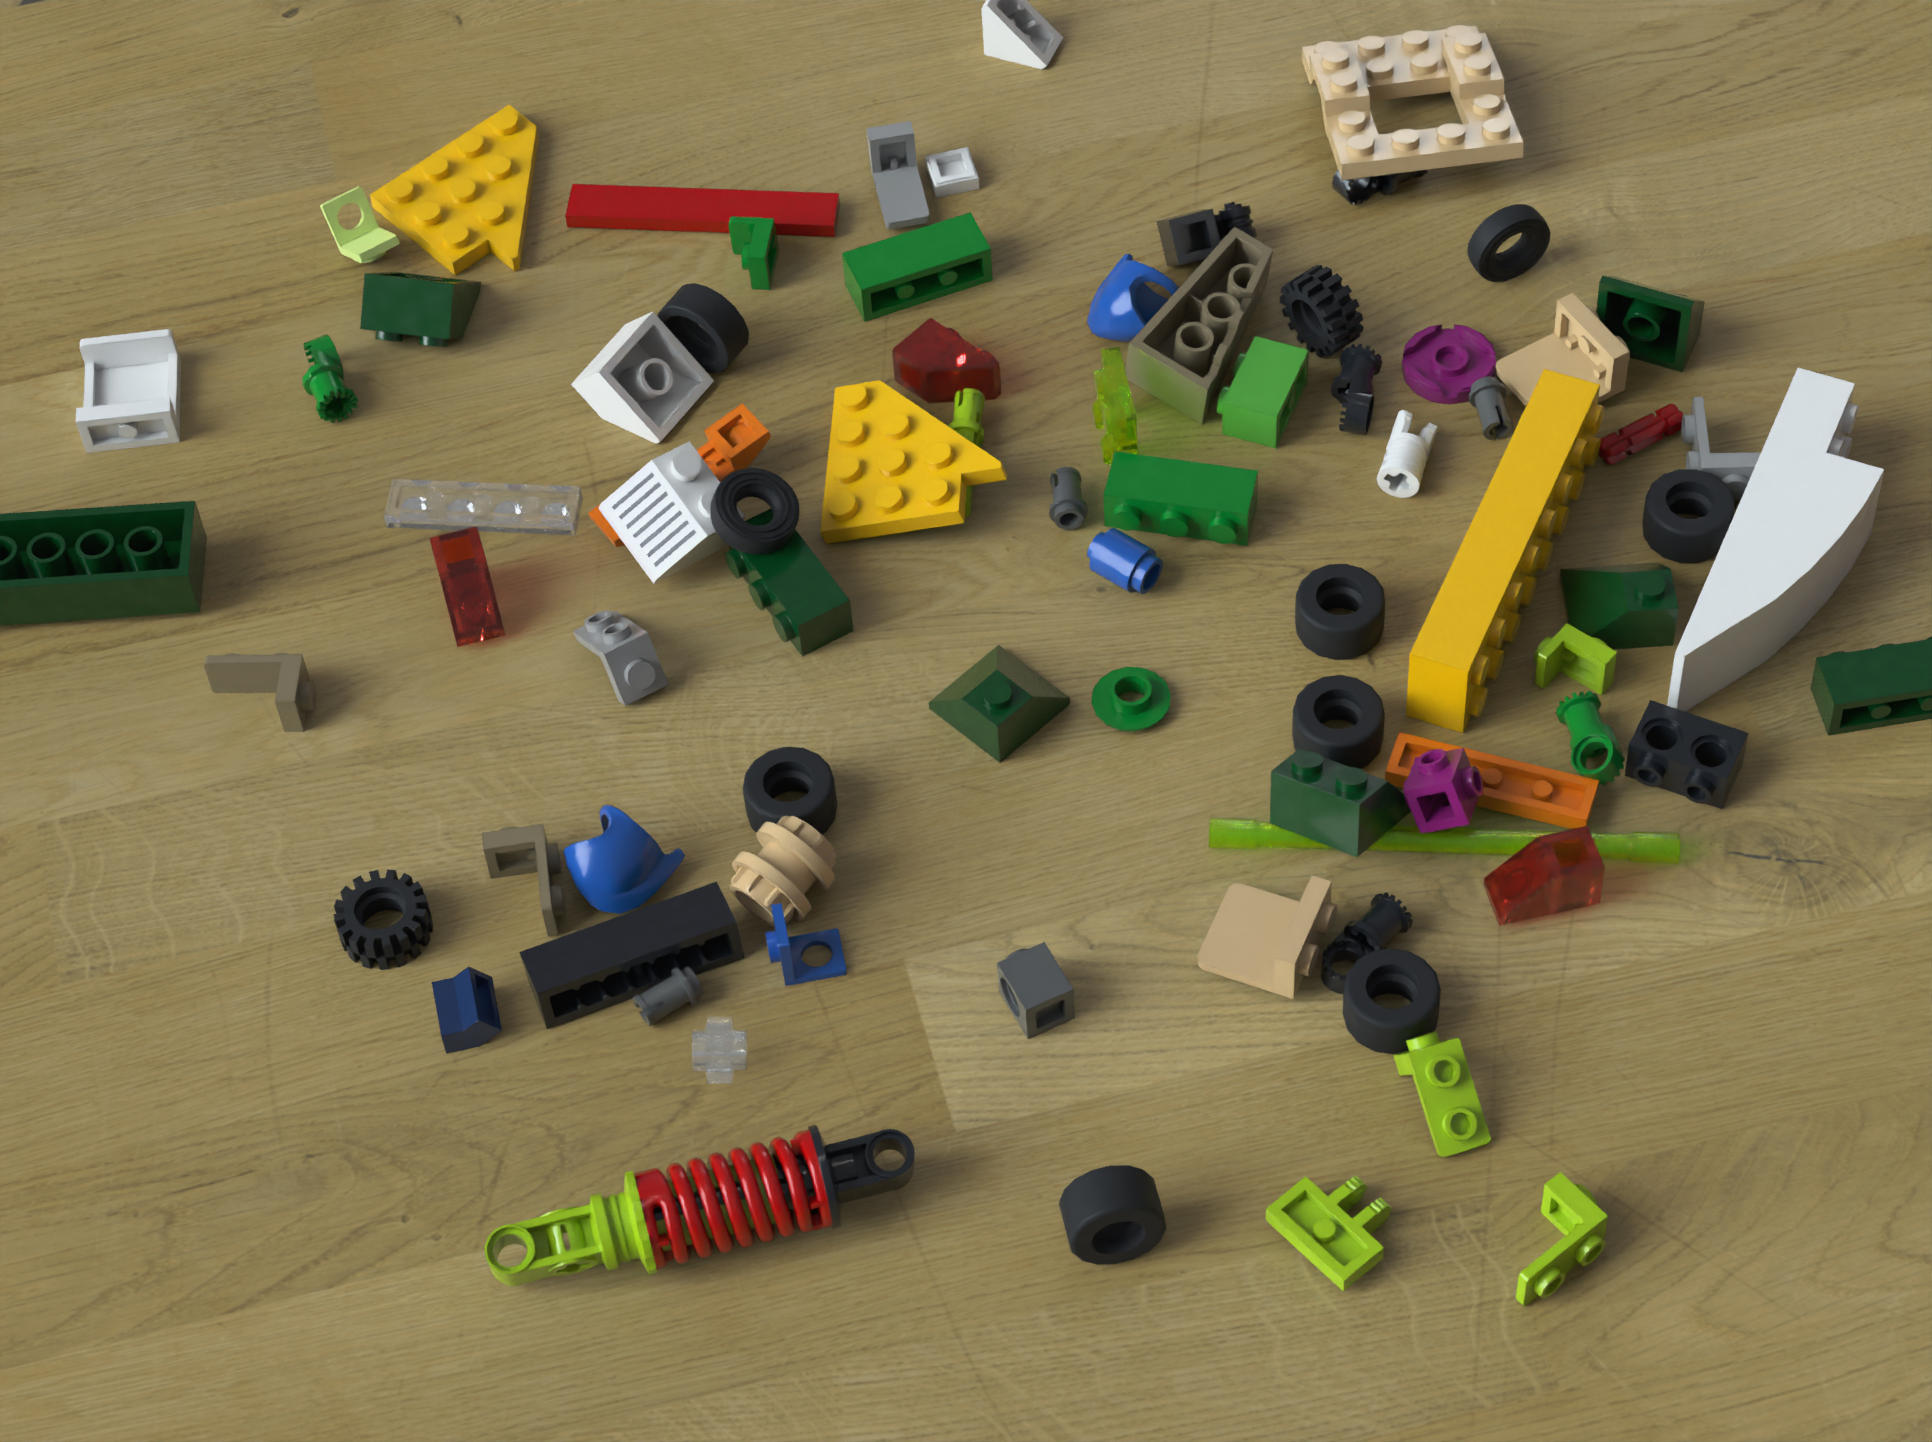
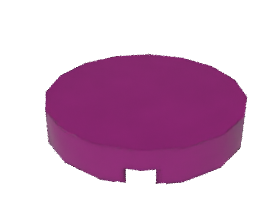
[1401,324,1496,405]

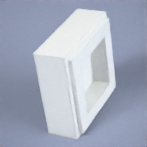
[925,147,979,198]

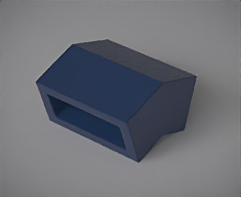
[432,967,502,1054]

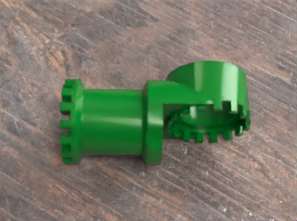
[302,334,358,423]
[1555,691,1625,786]

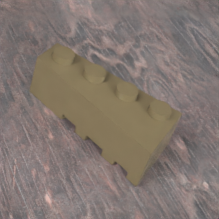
[1124,227,1273,424]

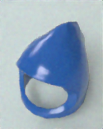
[1087,253,1179,342]
[564,805,685,914]

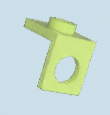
[320,186,400,263]

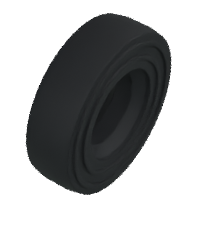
[1467,204,1550,282]
[710,468,799,554]

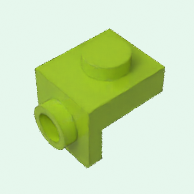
[1533,623,1617,696]

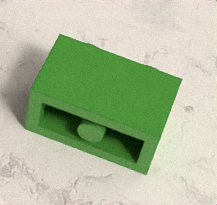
[1217,336,1309,449]

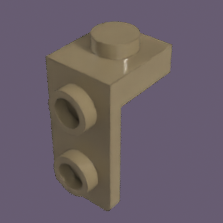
[204,653,316,732]
[482,824,566,936]

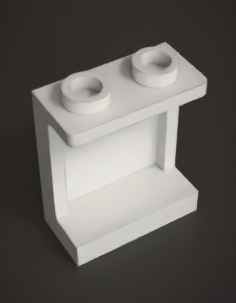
[76,329,181,453]

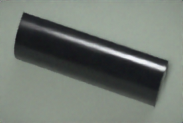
[519,881,745,1029]

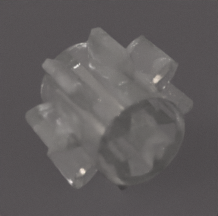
[692,1017,748,1084]

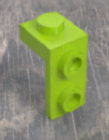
[1393,1031,1491,1157]
[1516,1172,1608,1307]

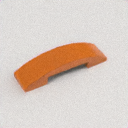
[588,403,771,547]

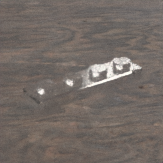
[384,479,583,536]

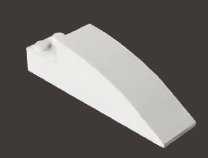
[1667,367,1885,712]

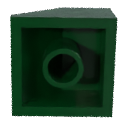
[360,272,481,347]
[1596,275,1705,373]
[1270,748,1411,857]

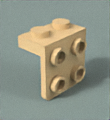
[1495,293,1630,406]
[1197,875,1337,999]

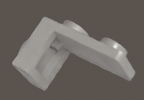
[866,121,930,229]
[1681,397,1760,500]
[573,611,669,706]

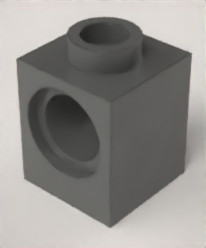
[997,942,1075,1039]

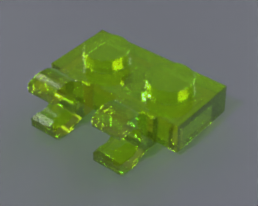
[1092,347,1139,465]

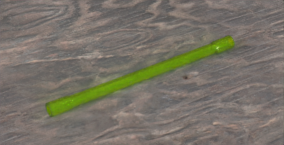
[1209,817,1681,864]

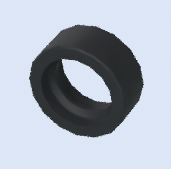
[658,283,749,373]

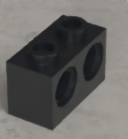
[1624,700,1748,809]

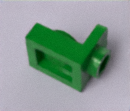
[728,216,779,290]

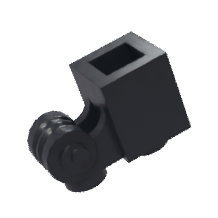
[1156,202,1257,266]

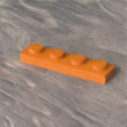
[1385,732,1599,832]

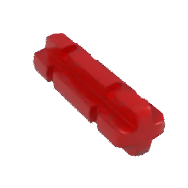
[1598,404,1684,465]

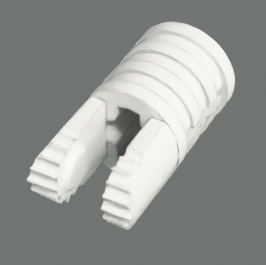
[1377,410,1438,498]

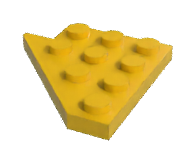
[370,105,539,276]
[820,380,1007,544]

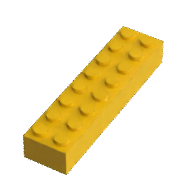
[1406,369,1605,733]

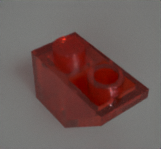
[892,317,1001,404]
[429,526,505,647]
[1483,826,1605,926]

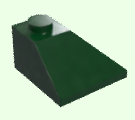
[1560,562,1679,650]
[928,645,1070,763]

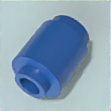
[1087,528,1163,594]

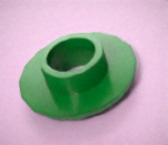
[1091,667,1171,732]

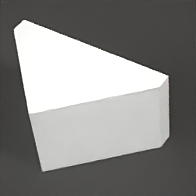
[981,0,1063,69]

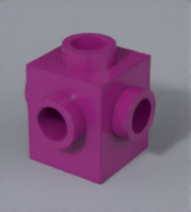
[1403,748,1483,834]

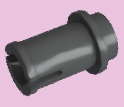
[1469,377,1514,440]
[1049,467,1088,530]
[632,966,704,1027]

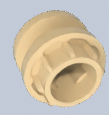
[730,816,837,926]

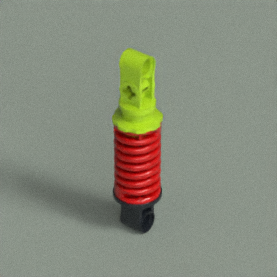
[485,1125,915,1286]

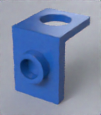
[765,903,847,986]

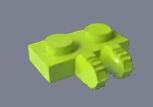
[1265,1176,1392,1292]

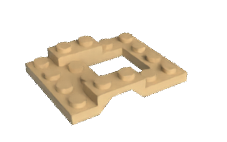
[1302,25,1524,180]

